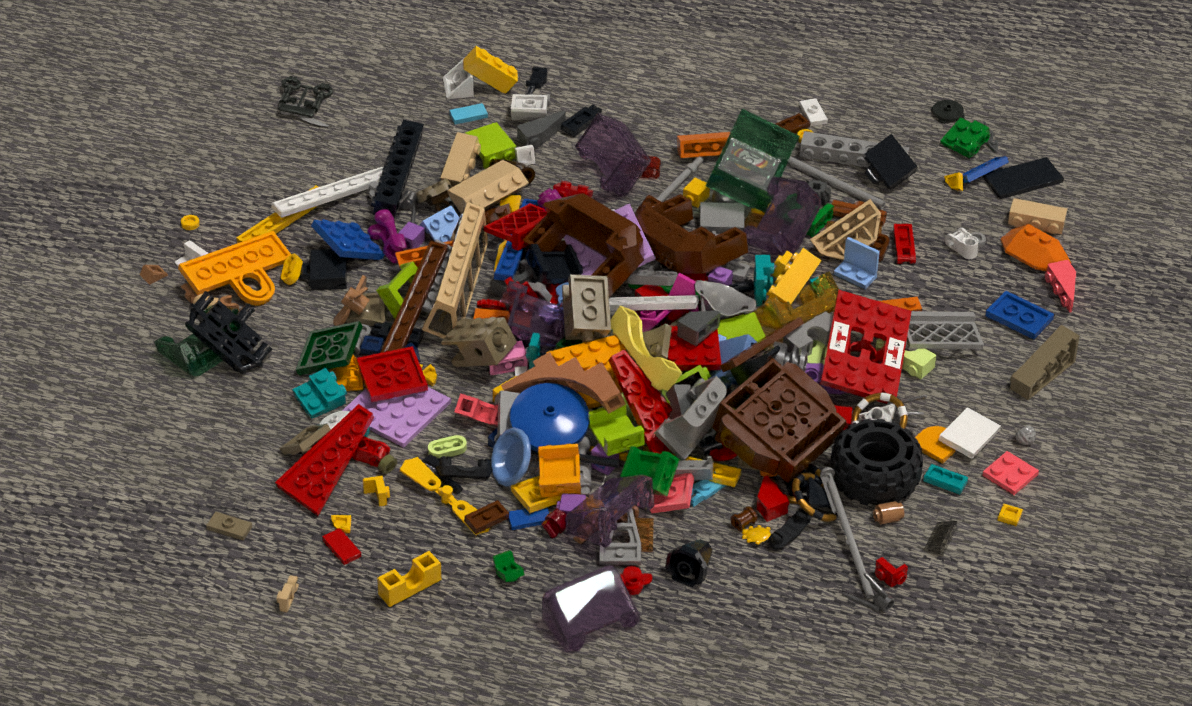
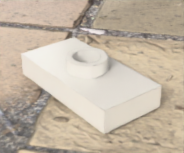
[799,98,828,126]

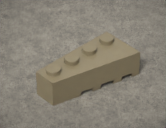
[1010,325,1080,400]

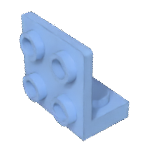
[419,205,459,242]
[834,237,879,289]

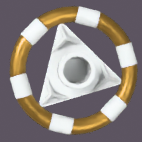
[851,393,908,429]

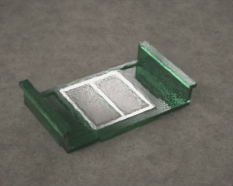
[705,109,800,213]

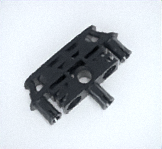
[185,291,272,375]

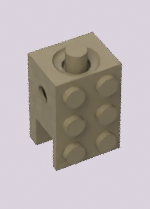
[562,274,611,343]
[441,317,517,367]

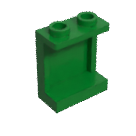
[619,446,680,497]

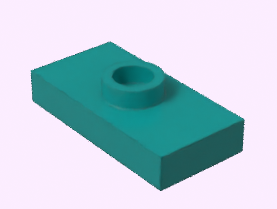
[526,333,540,369]
[923,464,968,495]

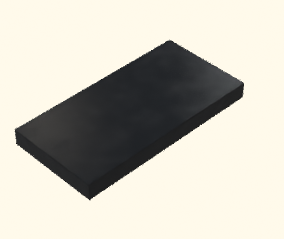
[983,157,1064,199]

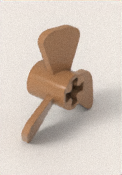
[333,275,370,326]

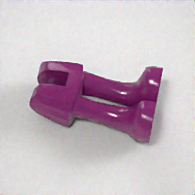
[367,209,407,263]

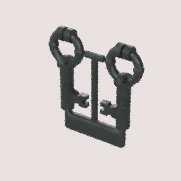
[278,76,333,117]

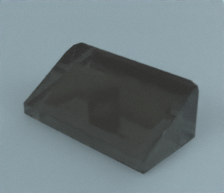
[924,521,958,557]

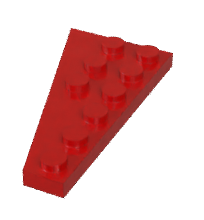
[608,349,674,455]

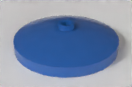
[510,383,589,452]

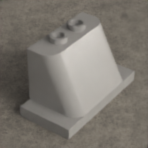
[654,376,726,461]

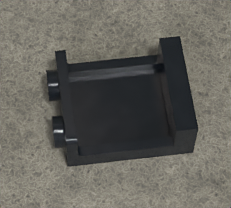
[525,244,583,284]

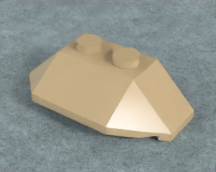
[810,199,881,261]

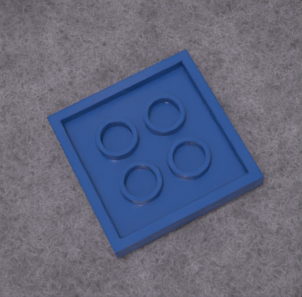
[311,219,385,260]

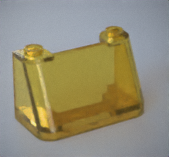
[753,271,839,330]

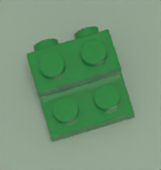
[940,117,990,159]

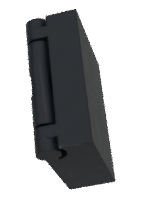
[864,134,918,190]
[300,249,347,290]

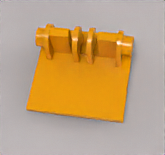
[328,355,363,391]

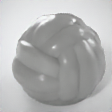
[1015,425,1036,445]

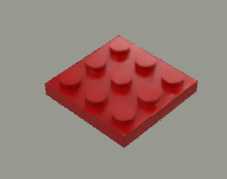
[667,326,722,371]
[356,346,428,402]

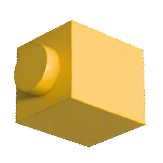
[683,178,710,208]

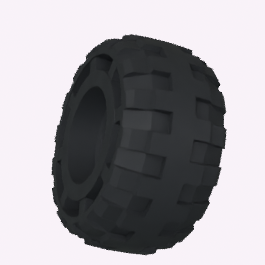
[830,419,923,506]

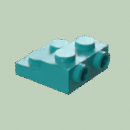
[753,255,774,306]
[292,368,347,419]

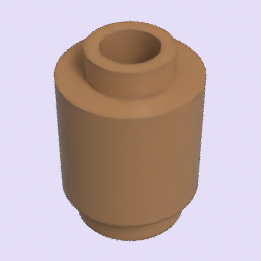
[873,501,904,525]

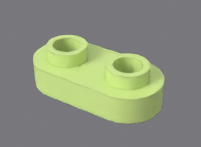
[428,435,467,458]

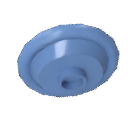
[491,427,531,487]

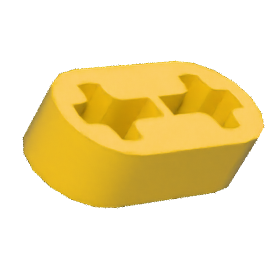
[281,253,303,285]

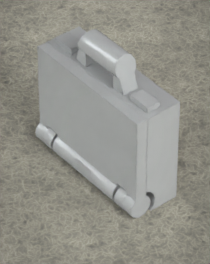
[700,202,744,236]

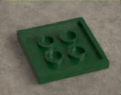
[295,321,363,375]

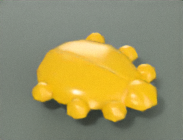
[742,525,771,545]

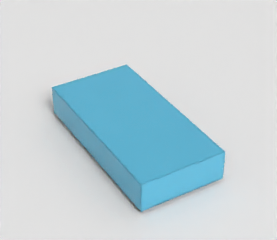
[449,103,488,125]

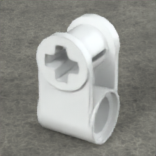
[945,228,978,259]

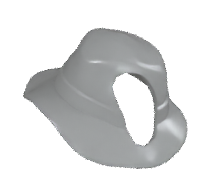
[695,280,756,320]

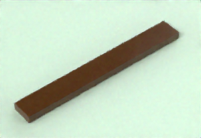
[380,241,449,353]

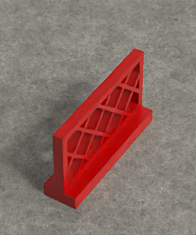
[483,203,547,250]

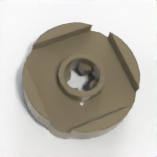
[416,178,452,203]

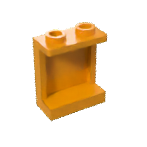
[538,444,581,497]

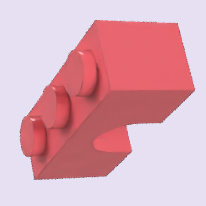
[454,393,498,427]

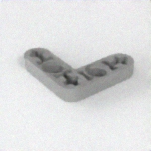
[627,260,678,286]

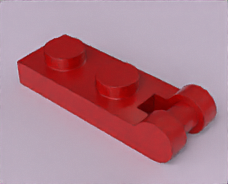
[893,224,916,264]

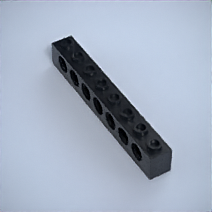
[371,119,424,219]

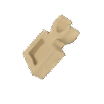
[276,575,299,612]

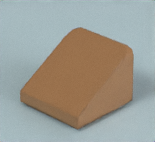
[140,265,168,285]

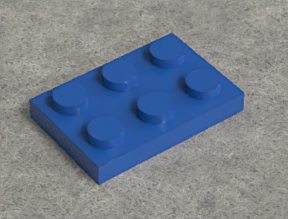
[985,291,1054,340]

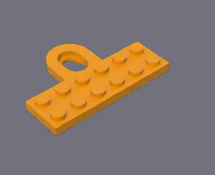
[178,231,291,306]

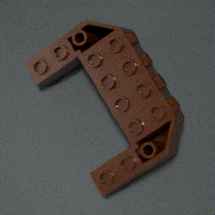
[523,193,644,298]
[635,194,748,274]

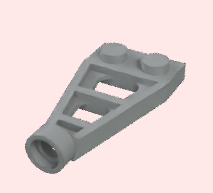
[599,488,641,565]

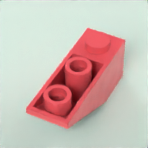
[1045,260,1076,312]

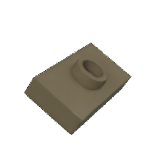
[206,512,252,541]

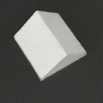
[443,57,474,99]
[511,94,548,121]

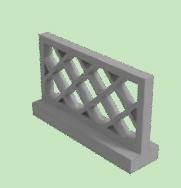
[907,311,984,349]

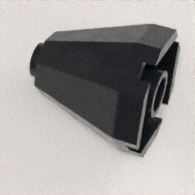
[665,539,713,587]

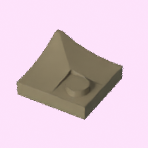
[346,292,386,326]
[639,324,672,373]

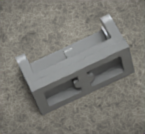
[675,456,713,480]

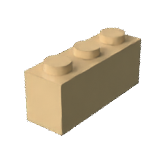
[441,132,481,187]
[1008,198,1068,235]

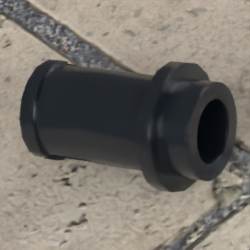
[729,278,754,293]

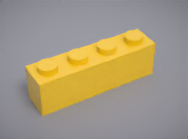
[765,248,822,314]

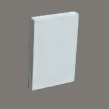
[938,407,1001,459]

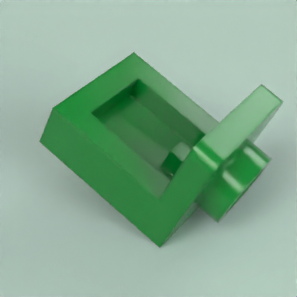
[492,550,525,582]

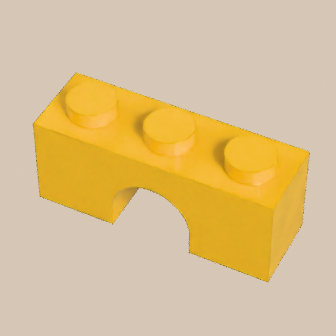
[377,551,442,607]

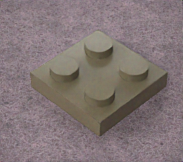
[279,423,331,455]

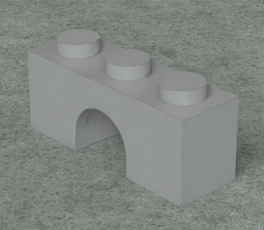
[783,312,832,356]

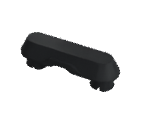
[436,456,493,479]
[768,508,811,550]

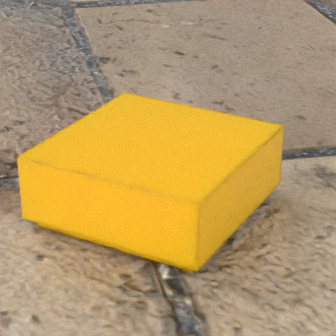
[997,504,1023,526]

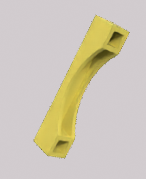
[611,306,682,391]

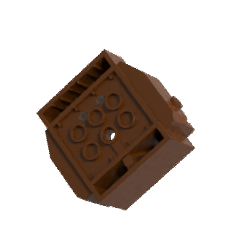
[712,358,846,483]

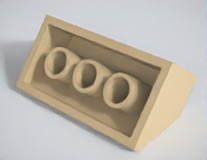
[447,160,529,214]

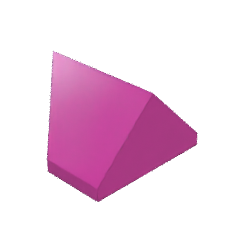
[668,273,699,312]

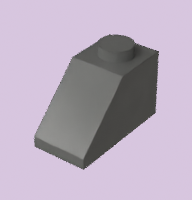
[677,311,720,346]

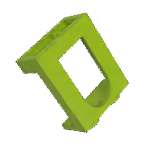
[376,261,418,319]

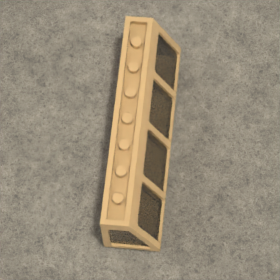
[422,202,488,339]

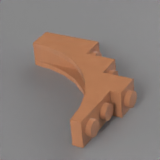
[501,352,626,414]

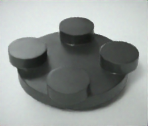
[931,100,965,124]

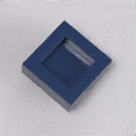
[360,335,384,355]

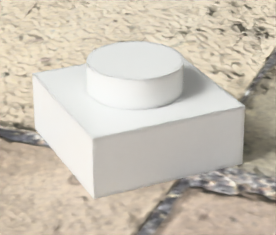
[515,145,535,165]

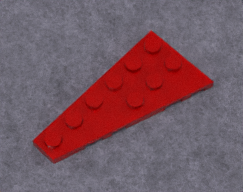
[275,404,374,516]

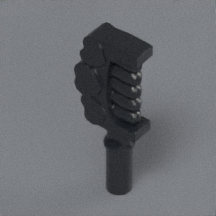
[525,67,548,95]
[421,454,463,494]

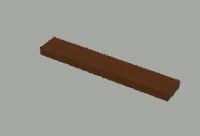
[720,317,804,372]

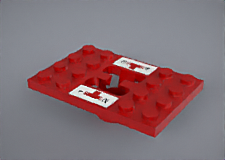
[819,290,912,404]

